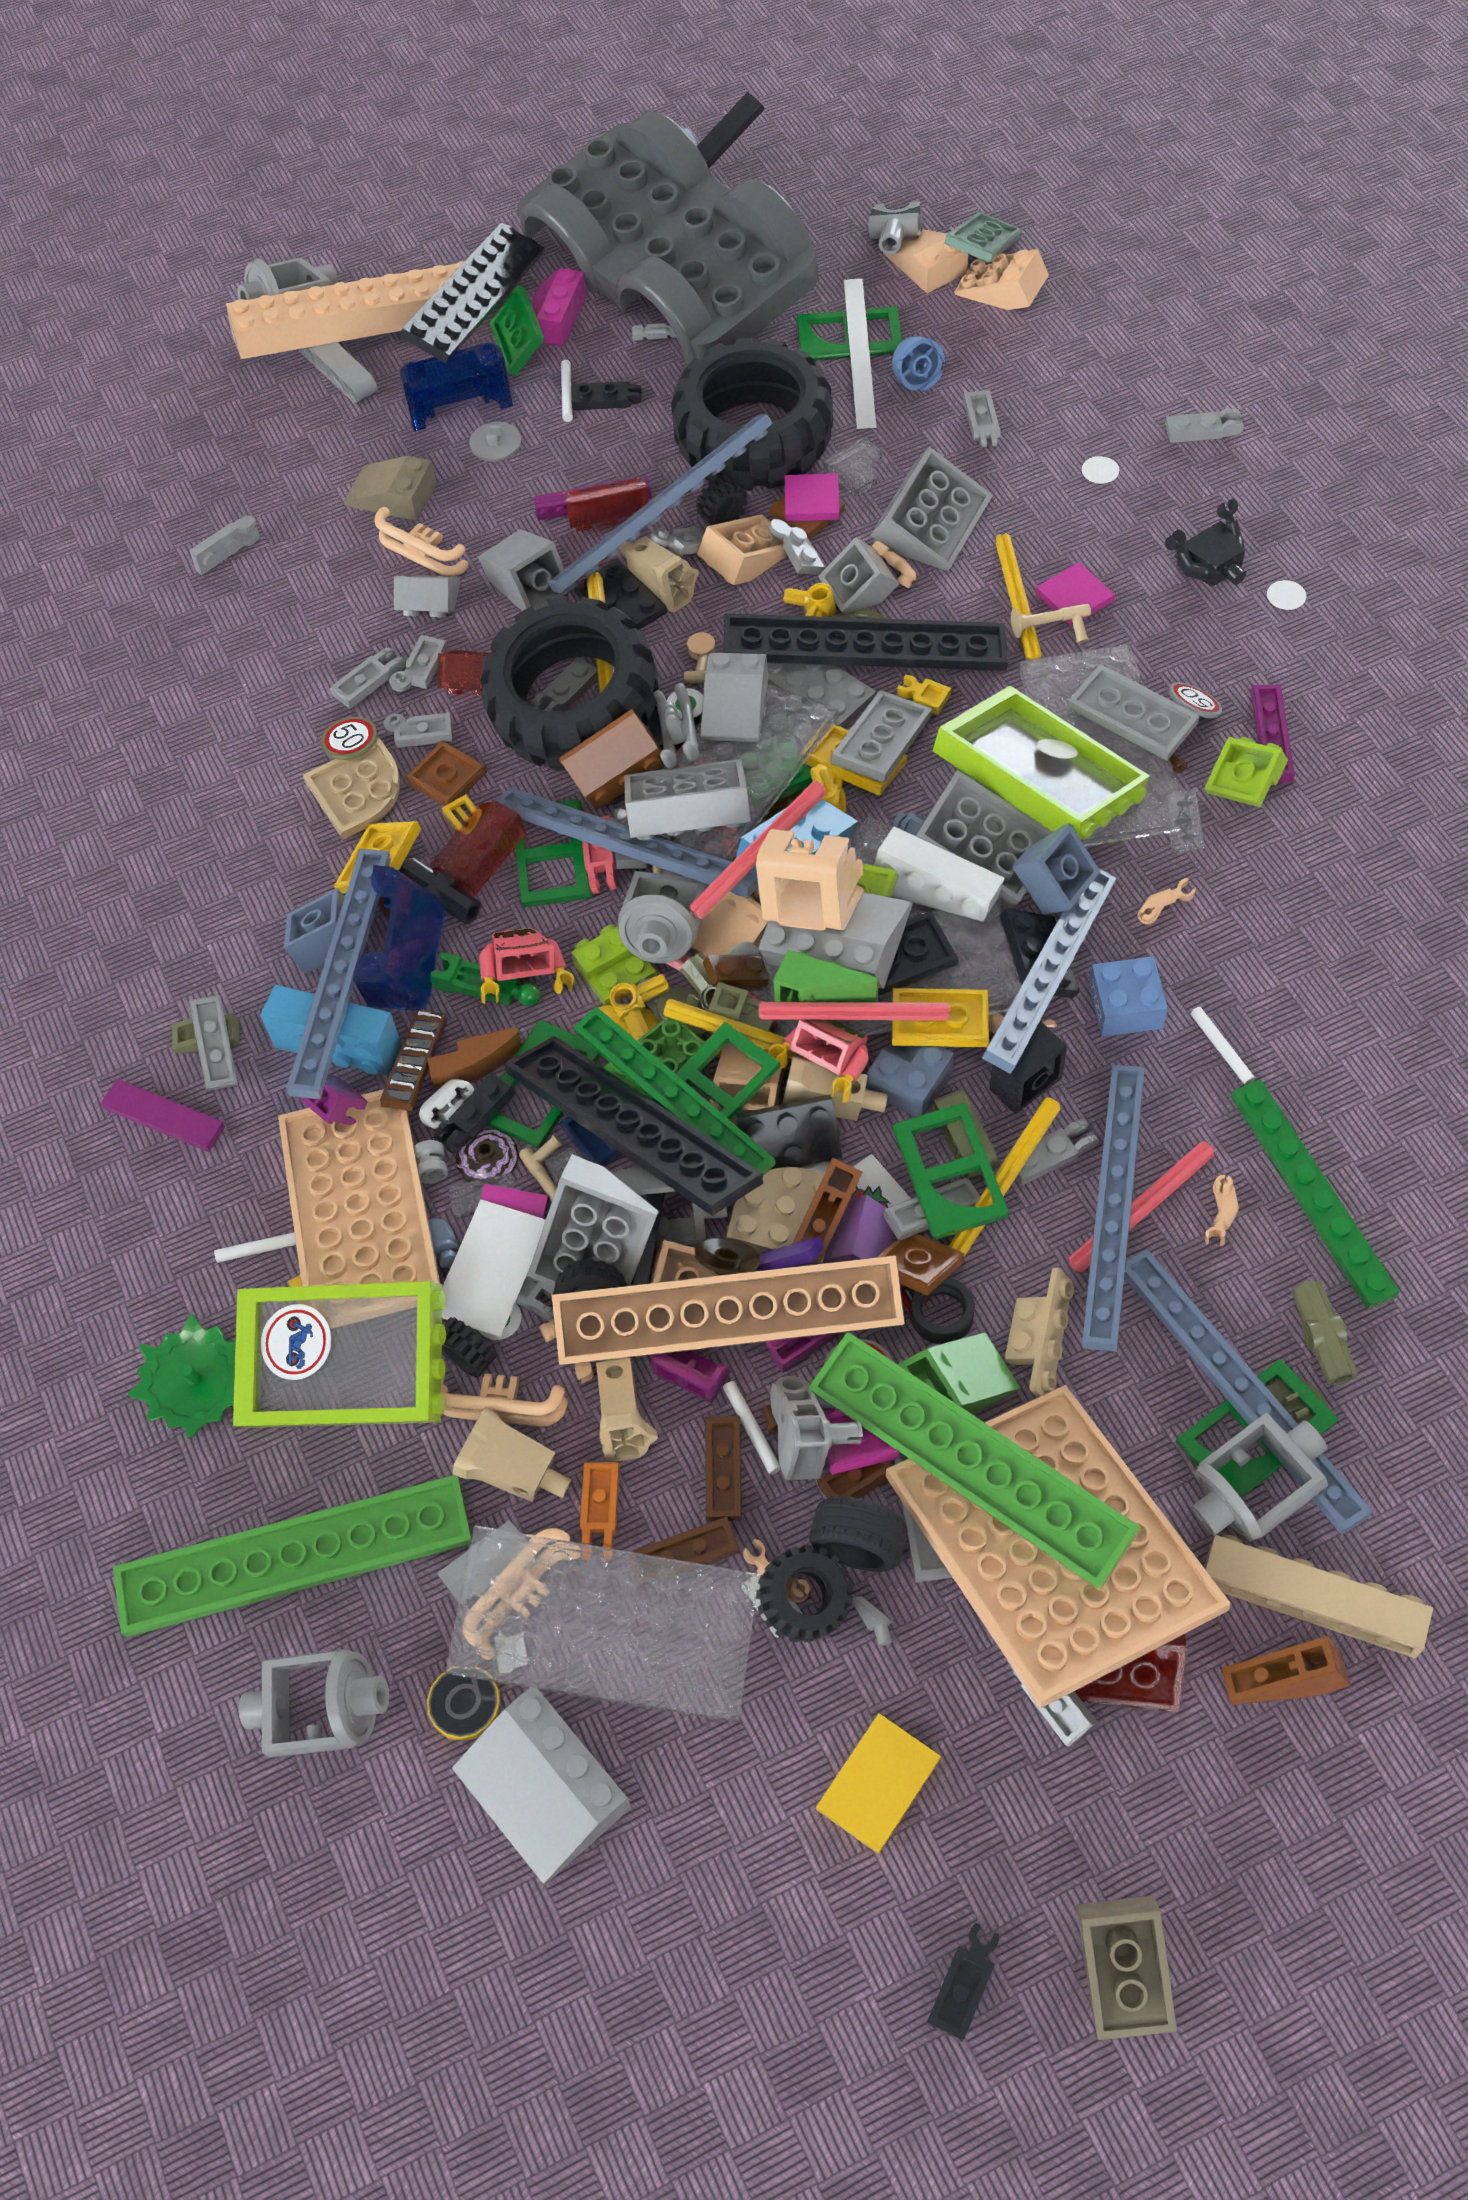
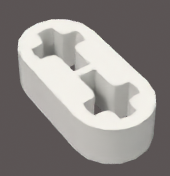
[419,1078,474,1129]

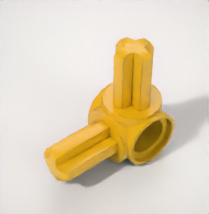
[783,583,837,617]
[810,764,846,813]
[609,974,670,1041]

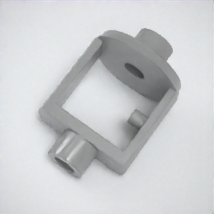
[237,257,338,300]
[618,869,709,963]
[613,1167,727,1248]
[1191,1412,1328,1542]
[239,1649,389,1758]

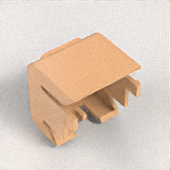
[756,829,864,931]

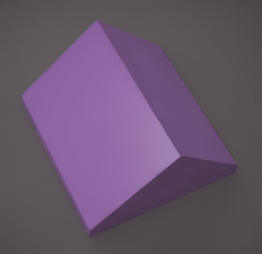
[823,1195,894,1264]

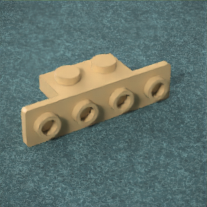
[1005,1268,1074,1398]

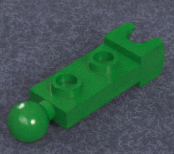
[430,952,541,1007]

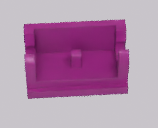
[298,1074,368,1125]
[650,1350,730,1403]

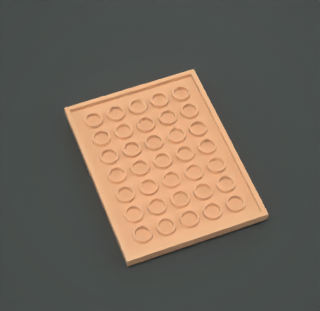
[886,1385,1231,1709]

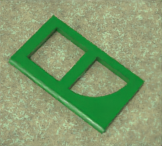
[797,306,902,360]
[512,799,593,908]
[487,1020,601,1149]
[651,1022,781,1120]
[892,1102,1009,1240]
[1176,1359,1339,1498]

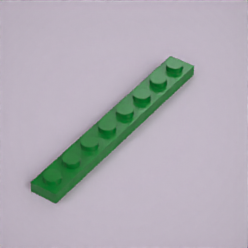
[573,1006,776,1176]
[1231,1079,1400,1310]

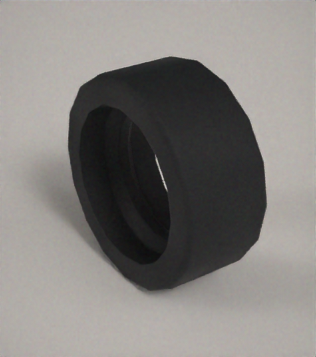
[910,1277,975,1344]

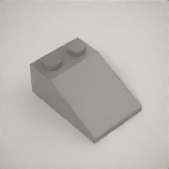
[700,653,769,742]

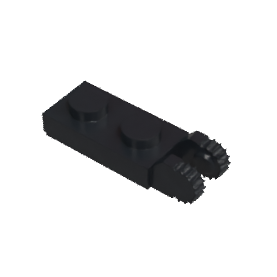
[433,1073,515,1154]

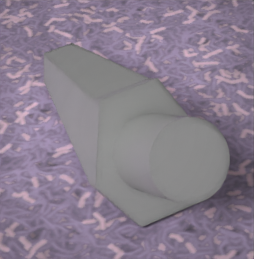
[852,1596,893,1646]

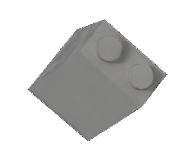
[478,529,573,611]

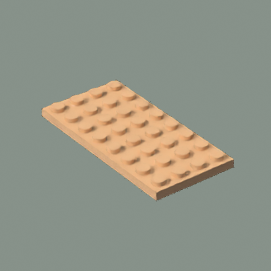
[278,1089,440,1329]

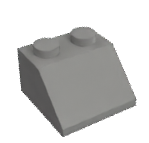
[818,537,899,614]
[394,574,460,617]

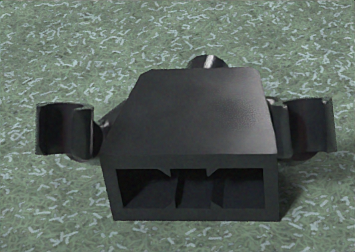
[1165,499,1246,586]

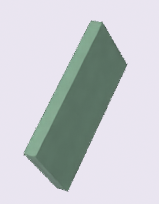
[944,211,1023,263]

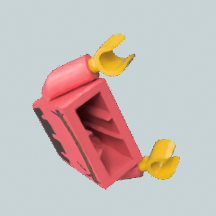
[479,928,575,1004]
[768,1020,868,1103]

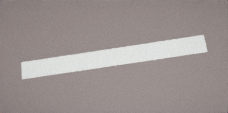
[844,279,876,429]

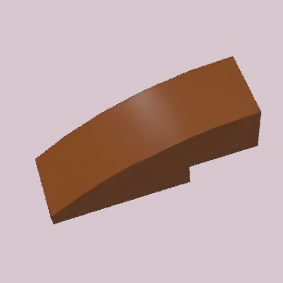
[427,1027,522,1092]

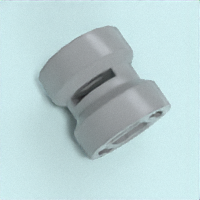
[414,1140,448,1184]

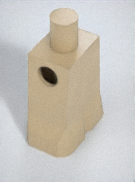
[619,536,699,613]
[782,1055,888,1121]
[596,1357,658,1462]
[452,1407,572,1502]

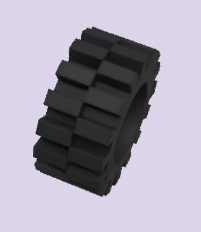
[696,475,748,526]
[442,1317,497,1378]

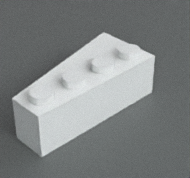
[874,826,1005,922]

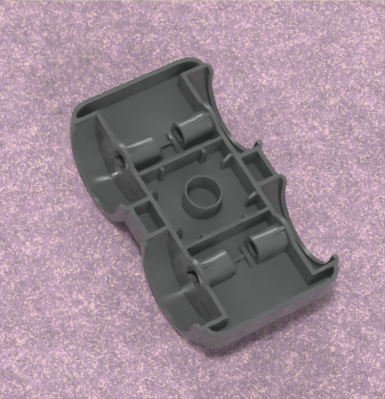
[517,111,819,364]

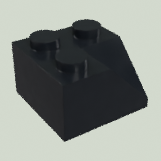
[989,1021,1067,1115]

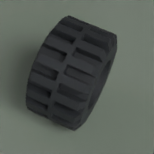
[756,1545,853,1643]

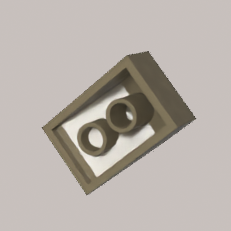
[344,456,437,521]
[1076,1895,1177,2040]

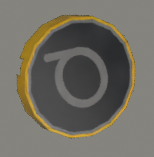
[427,1665,501,1741]

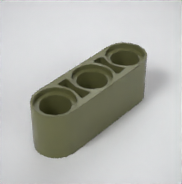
[931,1089,999,1179]

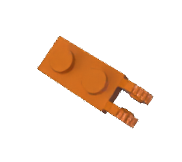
[580,1462,620,1561]

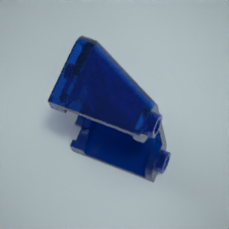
[400,342,513,432]
[353,865,444,1011]

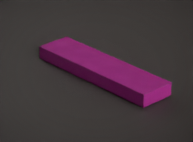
[1250,684,1295,782]
[100,1079,225,1152]

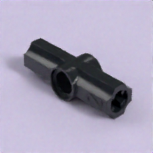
[397,858,481,924]

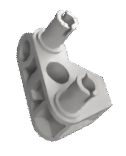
[770,1376,863,1480]

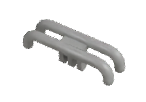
[653,683,699,769]

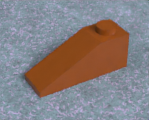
[792,1158,863,1262]
[1222,1636,1351,1705]

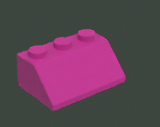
[531,268,587,346]

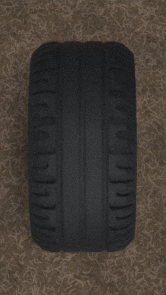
[809,1496,908,1572]

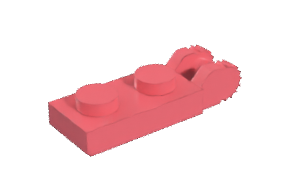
[582,815,618,894]

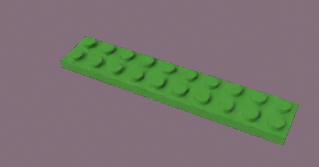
[808,1332,1141,1590]
[113,1475,473,1638]

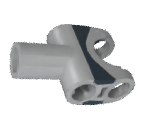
[868,201,922,255]

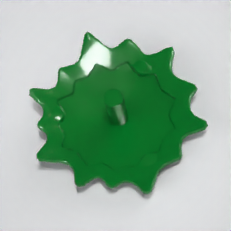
[128,1314,236,1439]

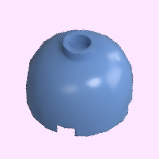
[892,335,945,391]

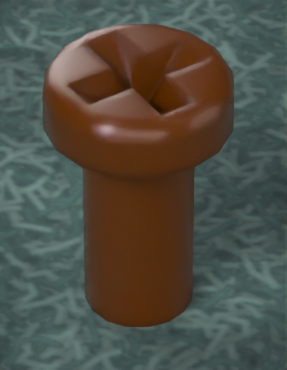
[1168,753,1187,773]
[762,1405,778,1434]

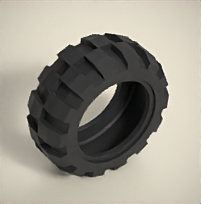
[671,337,833,491]
[480,596,659,771]

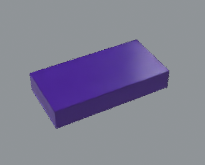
[755,1236,824,1272]

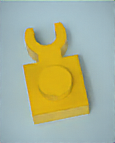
[897,675,951,715]

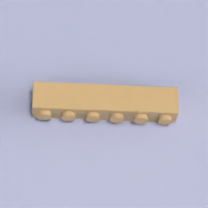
[1204,1535,1433,1659]

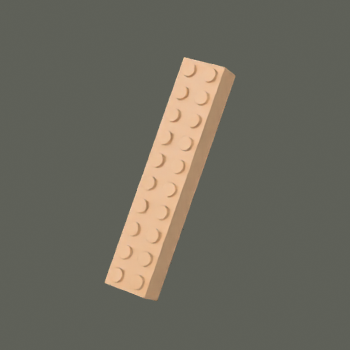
[226,261,465,359]
[552,1256,904,1365]

